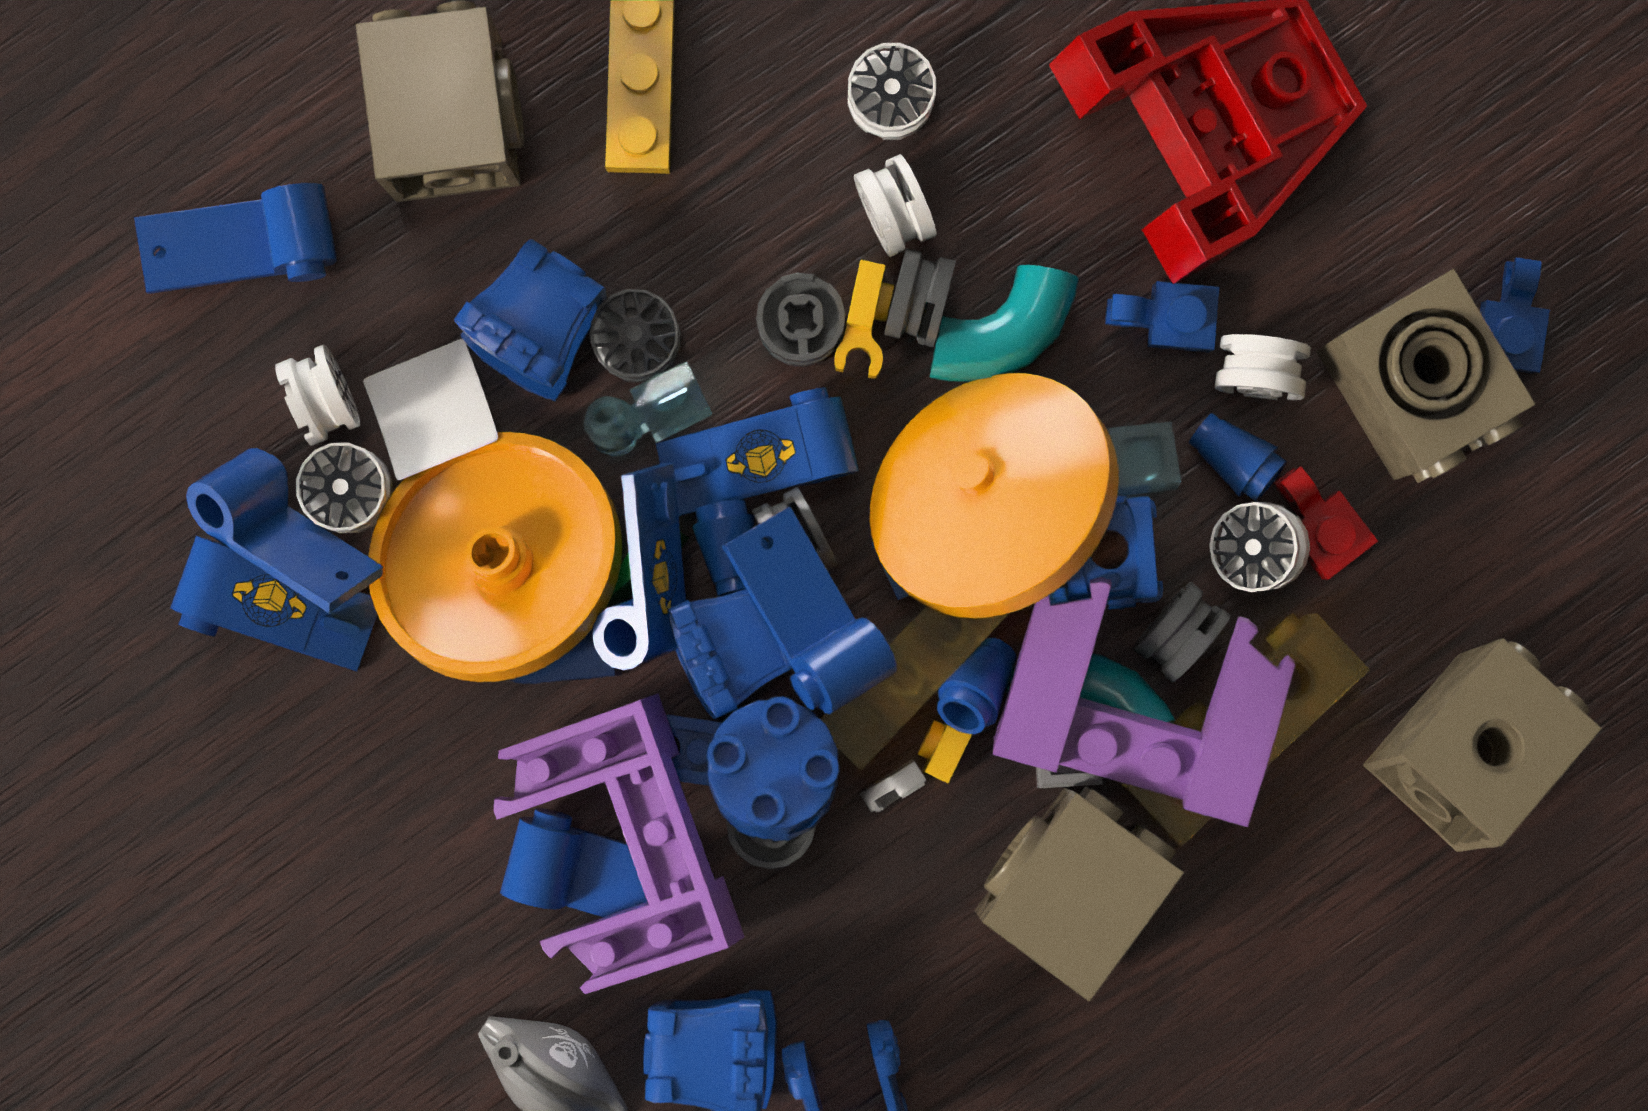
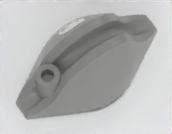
[478,1016,628,1111]

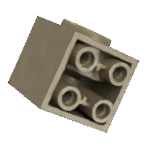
[356,1,524,202]
[1316,269,1535,483]
[1363,638,1602,852]
[974,786,1184,1002]

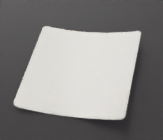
[363,339,498,480]

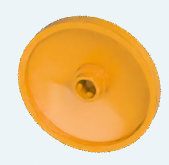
[870,373,1119,618]
[368,432,622,682]

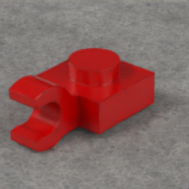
[1273,466,1378,580]

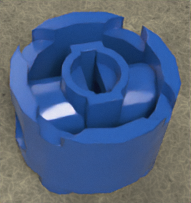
[707,697,839,841]

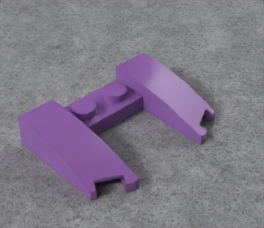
[993,577,1295,827]
[493,694,745,994]

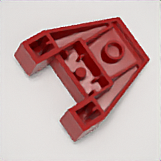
[1049,0,1367,284]

